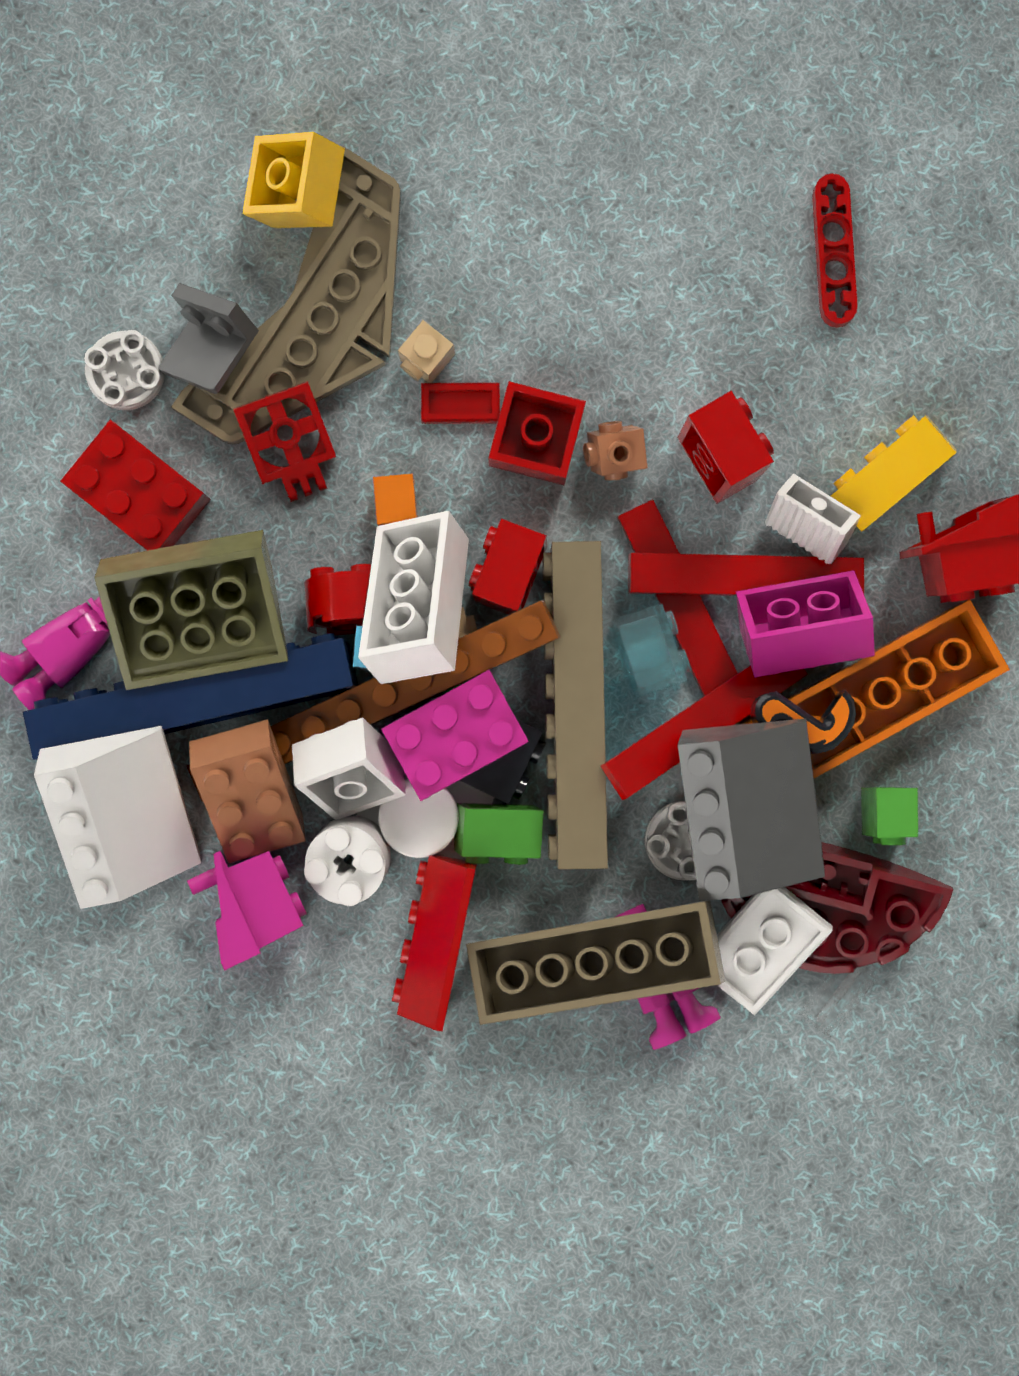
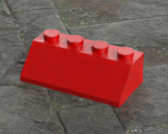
[392,854,477,1032]

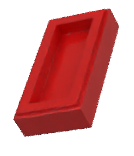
[421,383,500,424]

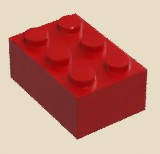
[677,390,774,504]
[60,419,211,551]

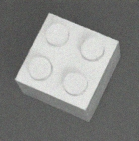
[292,718,406,820]

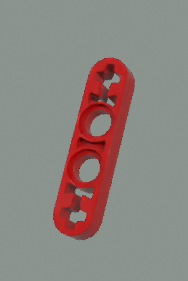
[812,173,858,328]

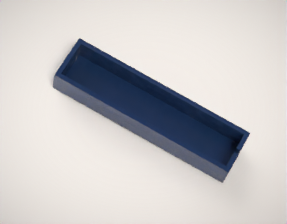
[23,633,358,760]

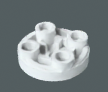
[84,330,165,410]
[379,779,459,858]
[644,801,696,880]

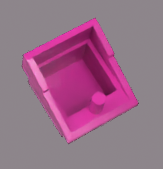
[187,851,307,971]

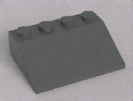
[678,718,825,901]

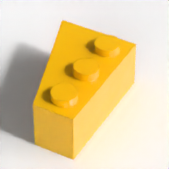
[831,415,957,532]

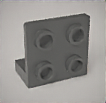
[158,283,259,394]

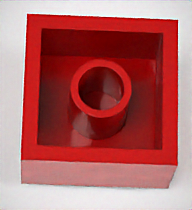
[488,381,586,486]
[468,518,547,615]

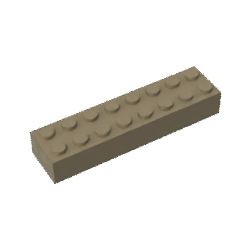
[542,541,608,869]

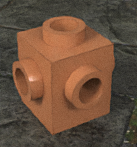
[583,421,648,480]

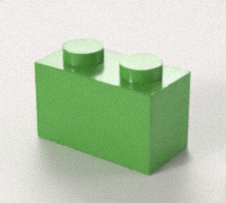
[861,787,918,845]
[454,803,543,865]

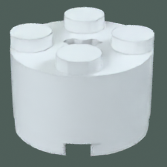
[304,816,391,906]

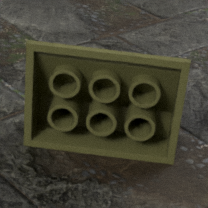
[94,530,288,690]

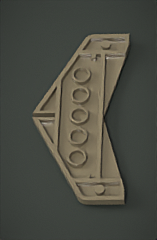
[171,146,401,445]

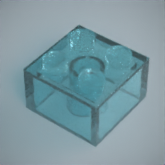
[611,604,691,699]

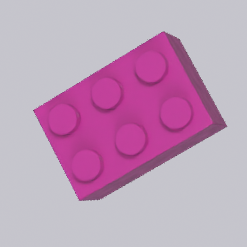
[736,571,875,677]
[381,670,529,801]

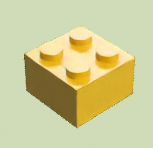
[242,132,345,228]

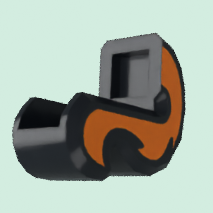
[750,689,856,754]

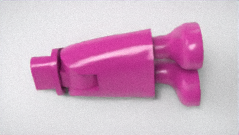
[0,597,110,710]
[615,904,721,1050]

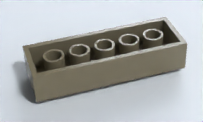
[466,900,726,1025]

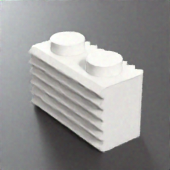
[765,473,861,564]

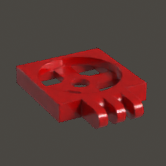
[233,381,336,502]

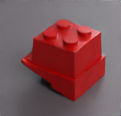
[899,494,1019,603]

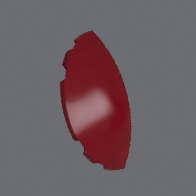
[721,842,954,974]

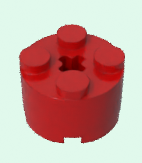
[304,564,371,636]

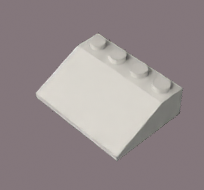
[34,726,201,909]

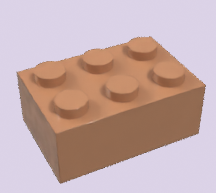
[189,719,306,863]

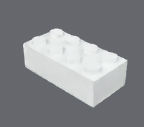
[358,511,469,684]

